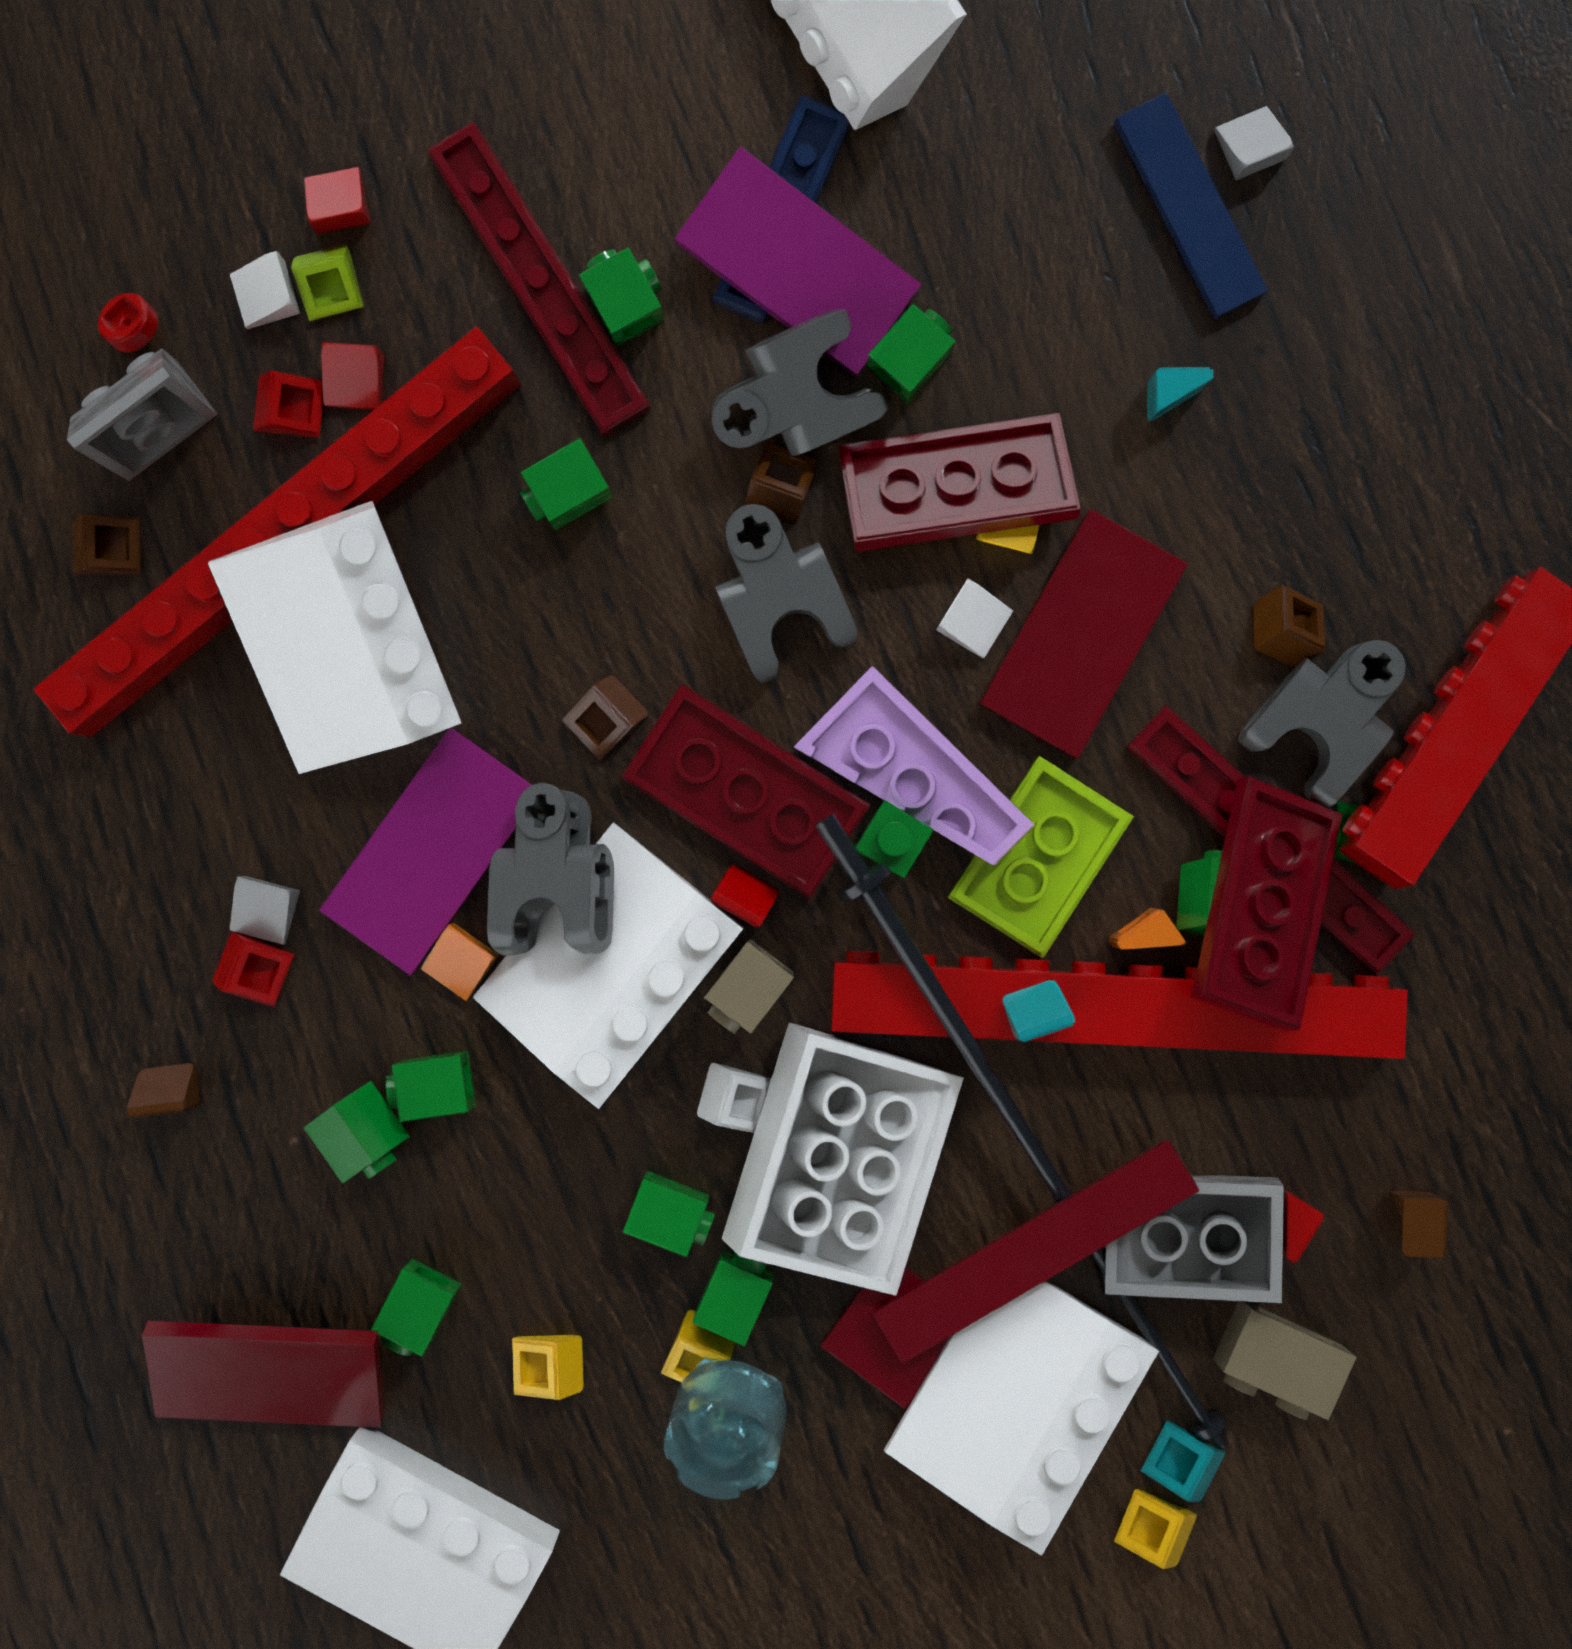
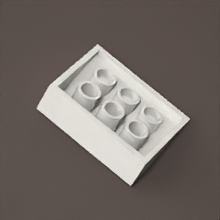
[771,0,967,130]
[208,501,461,774]
[473,822,744,1109]
[722,1022,964,1296]
[884,1280,1159,1556]
[280,1427,560,1649]

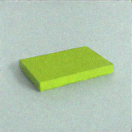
[947,756,1134,958]

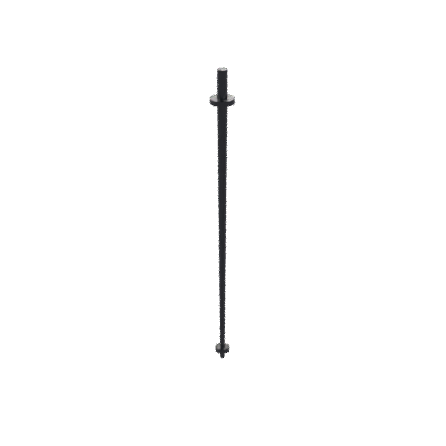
[814,813,1226,1449]

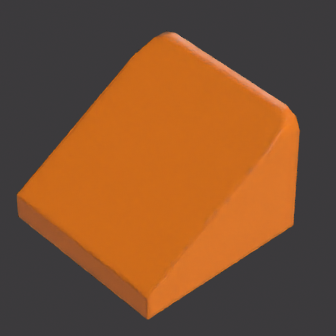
[1108,908,1186,950]
[421,923,500,1001]

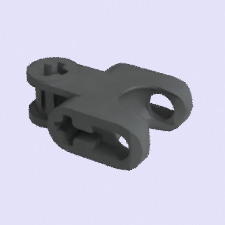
[711,309,888,456]
[715,504,857,684]
[1238,640,1406,807]
[487,783,614,956]

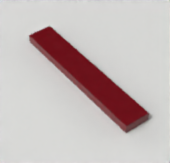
[427,121,651,437]
[1125,705,1416,975]
[872,1138,1200,1364]

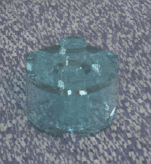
[664,1358,787,1500]

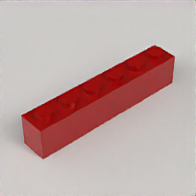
[1338,566,1572,890]

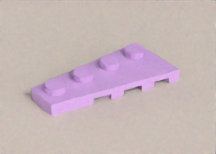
[794,666,1035,866]

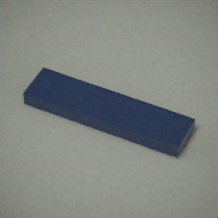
[1114,92,1268,320]
[713,94,851,324]

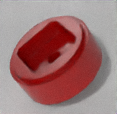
[98,293,158,352]

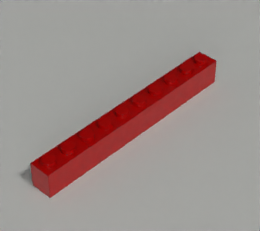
[33,326,521,737]
[831,951,1408,1059]

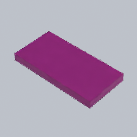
[673,146,921,377]
[319,727,532,976]

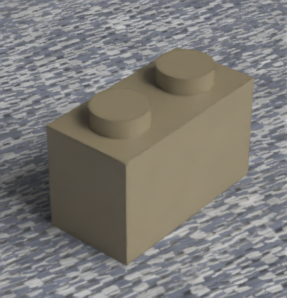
[704,938,794,1034]
[1212,1301,1357,1421]

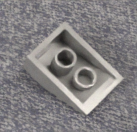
[67,348,217,481]
[1105,1175,1284,1303]

